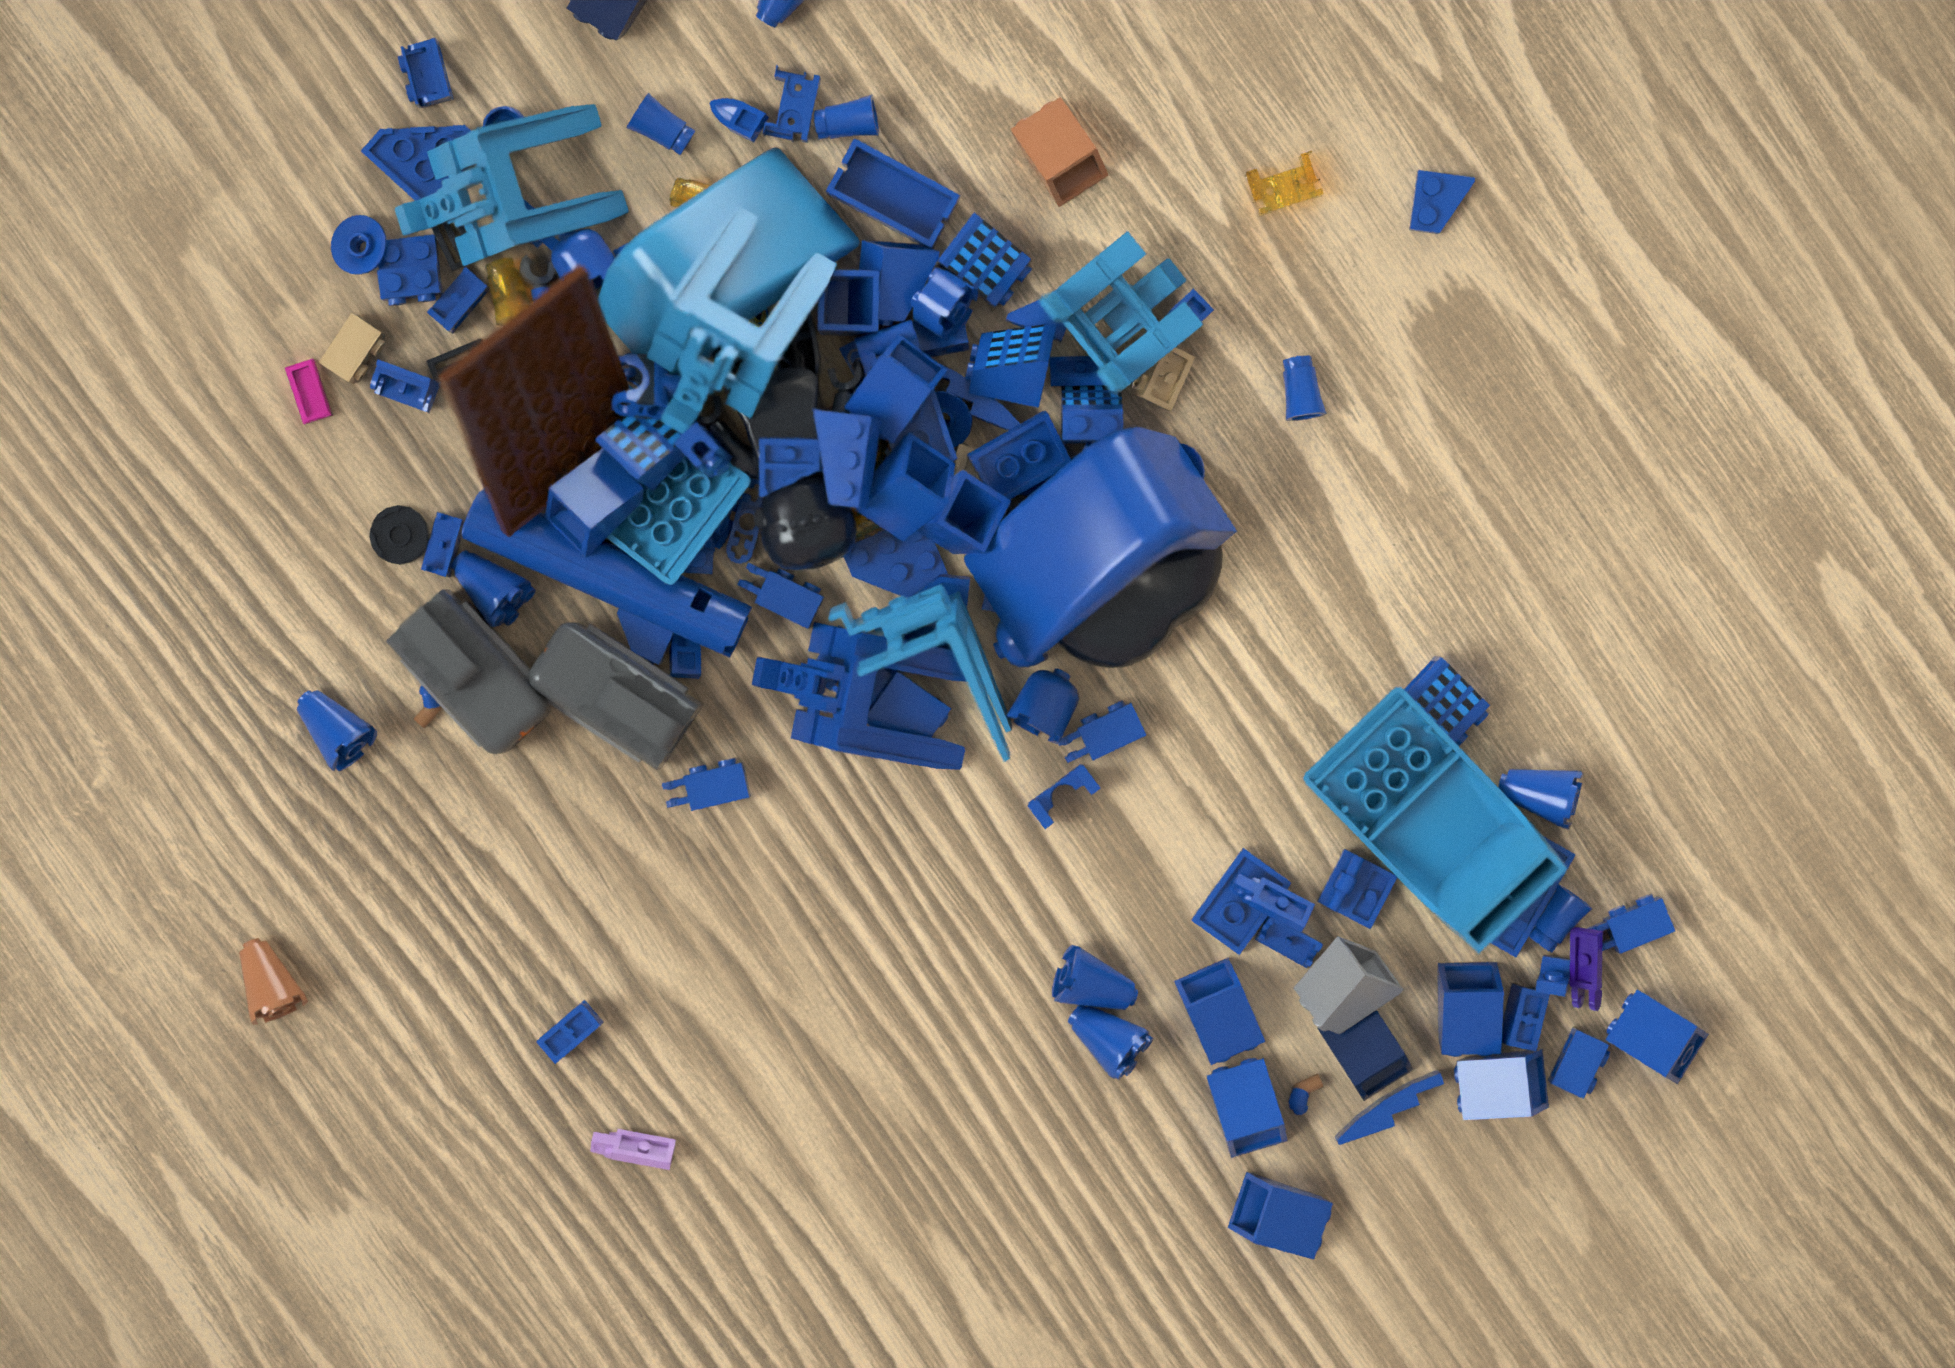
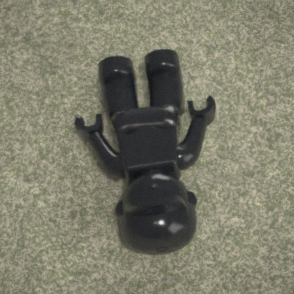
[694,312,864,570]

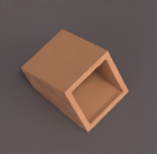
[1010,97,1108,207]

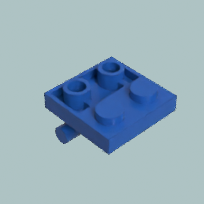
[1317,849,1397,929]

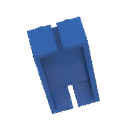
[826,138,960,249]

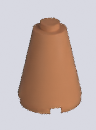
[239,938,308,1025]

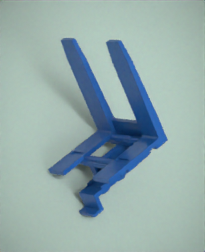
[752,622,967,770]

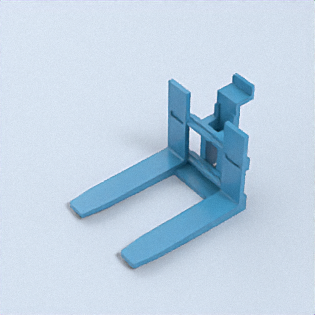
[395,104,629,266]
[646,207,836,434]
[1038,231,1203,395]
[829,584,1012,762]

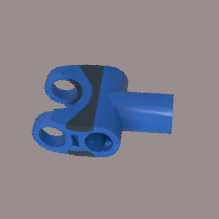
[612,354,681,419]

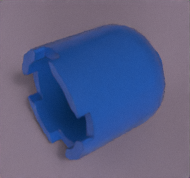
[551,229,616,290]
[1006,668,1079,744]

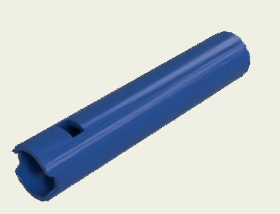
[461,489,752,658]

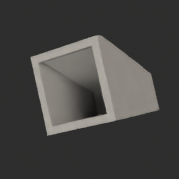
[1294,936,1404,1034]

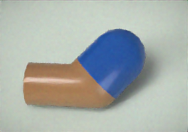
[414,685,442,728]
[1288,1073,1324,1115]

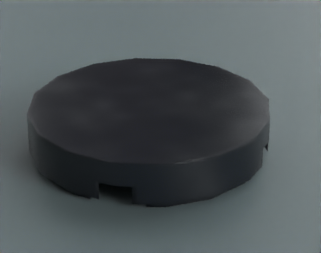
[369,505,430,565]

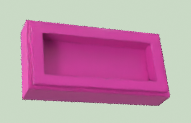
[285,358,333,425]

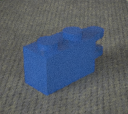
[737,562,825,629]
[1058,700,1146,763]
[662,758,751,811]
[1587,894,1676,954]

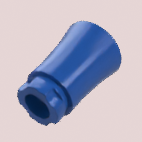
[626,93,696,155]
[814,94,879,139]
[1283,355,1327,421]
[1529,884,1593,953]

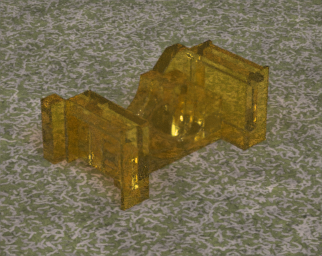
[1244,151,1324,216]

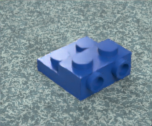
[377,234,443,306]

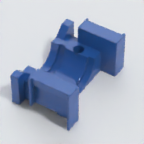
[762,65,821,143]
[1027,764,1101,829]

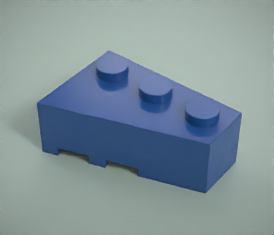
[813,409,881,510]

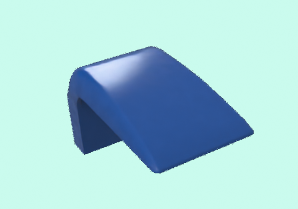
[964,427,1237,663]

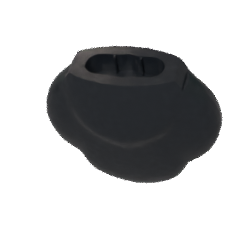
[1029,455,1223,668]

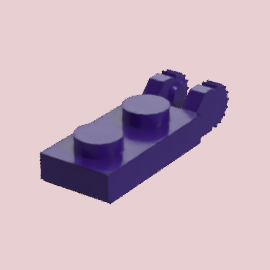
[1569,927,1603,1011]

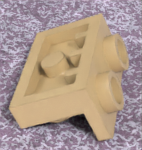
[1130,347,1195,411]

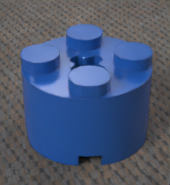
[910,267,978,340]

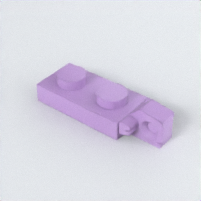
[591,1129,676,1170]

